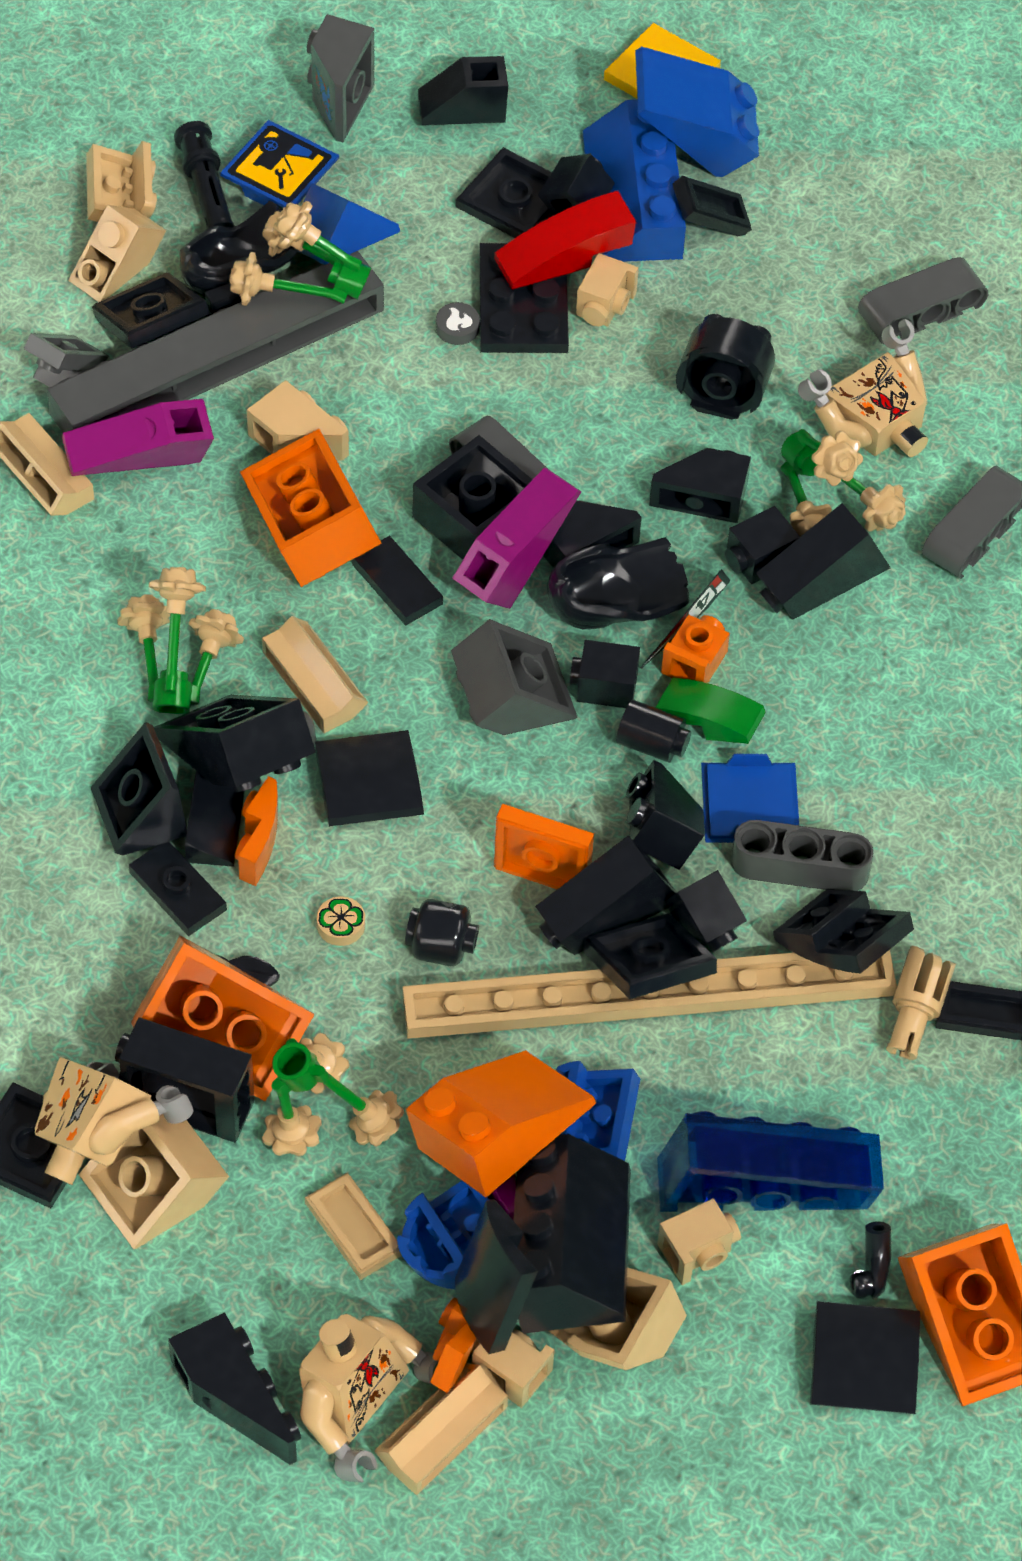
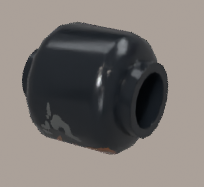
[405,899,479,966]

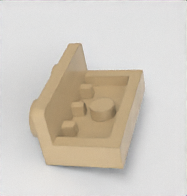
[86,141,157,222]

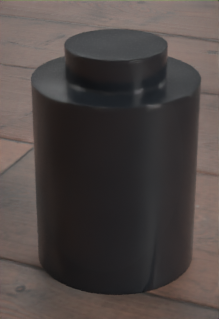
[616,699,691,763]

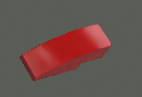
[494,190,636,290]

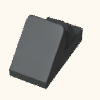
[24,333,109,387]

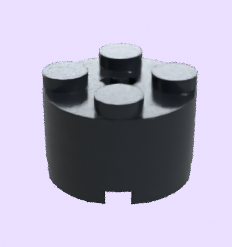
[676,314,775,420]

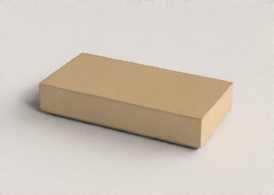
[305,1172,402,1280]

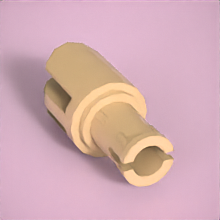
[886,945,956,1060]

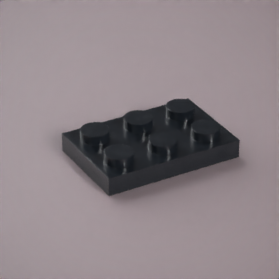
[479,243,569,353]

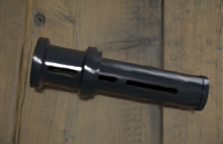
[174,121,235,229]

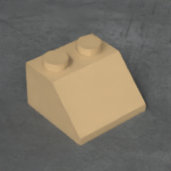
[79,1114,229,1249]

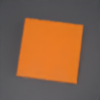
[494,803,594,889]

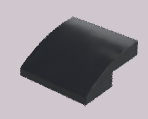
[315,730,424,827]
[773,889,914,974]
[455,1199,538,1354]
[810,1301,920,1414]

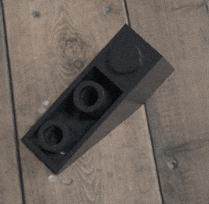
[168,1312,301,1465]

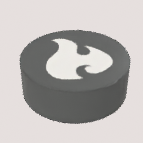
[436,302,480,345]

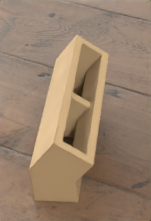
[0,413,94,516]
[262,616,368,733]
[374,1363,508,1495]

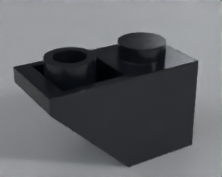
[418,56,509,125]
[626,760,705,870]

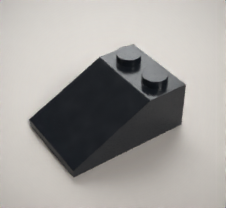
[154,694,316,792]

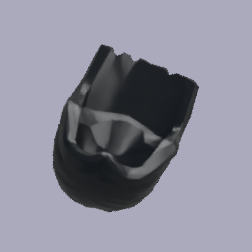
[180,201,299,297]
[547,537,689,630]

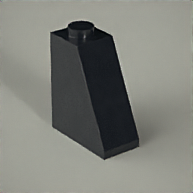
[756,503,891,620]
[535,835,677,955]

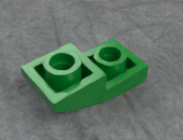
[655,677,766,744]

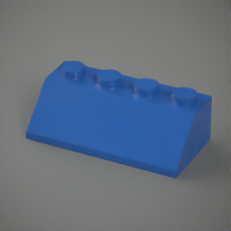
[582,99,686,262]

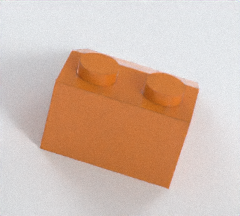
[240,429,382,587]
[131,936,315,1101]
[406,1050,596,1197]
[897,1223,1022,1406]

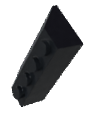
[513,1134,631,1334]

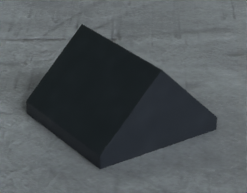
[91,722,187,856]

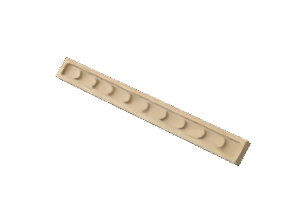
[403,950,897,1039]

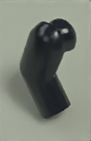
[850,1221,892,1299]

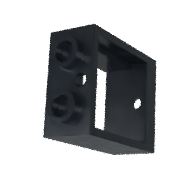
[115,1017,254,1143]

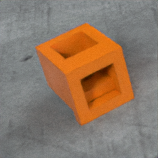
[661,614,730,683]

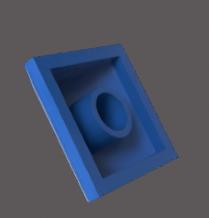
[298,183,400,265]

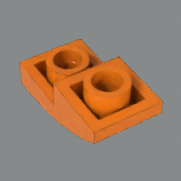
[235,776,278,886]
[430,1297,477,1393]

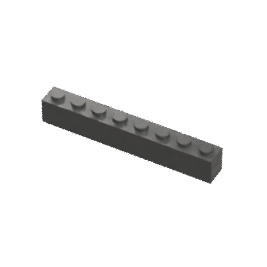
[47,251,384,433]

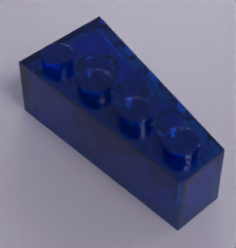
[657,1111,884,1212]

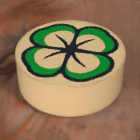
[317,896,365,946]

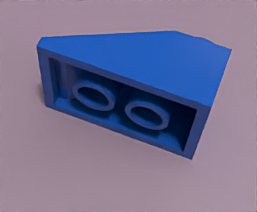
[635,47,760,177]

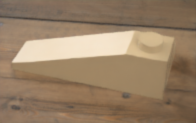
[549,1267,687,1370]

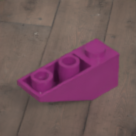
[62,399,214,476]
[452,467,582,609]

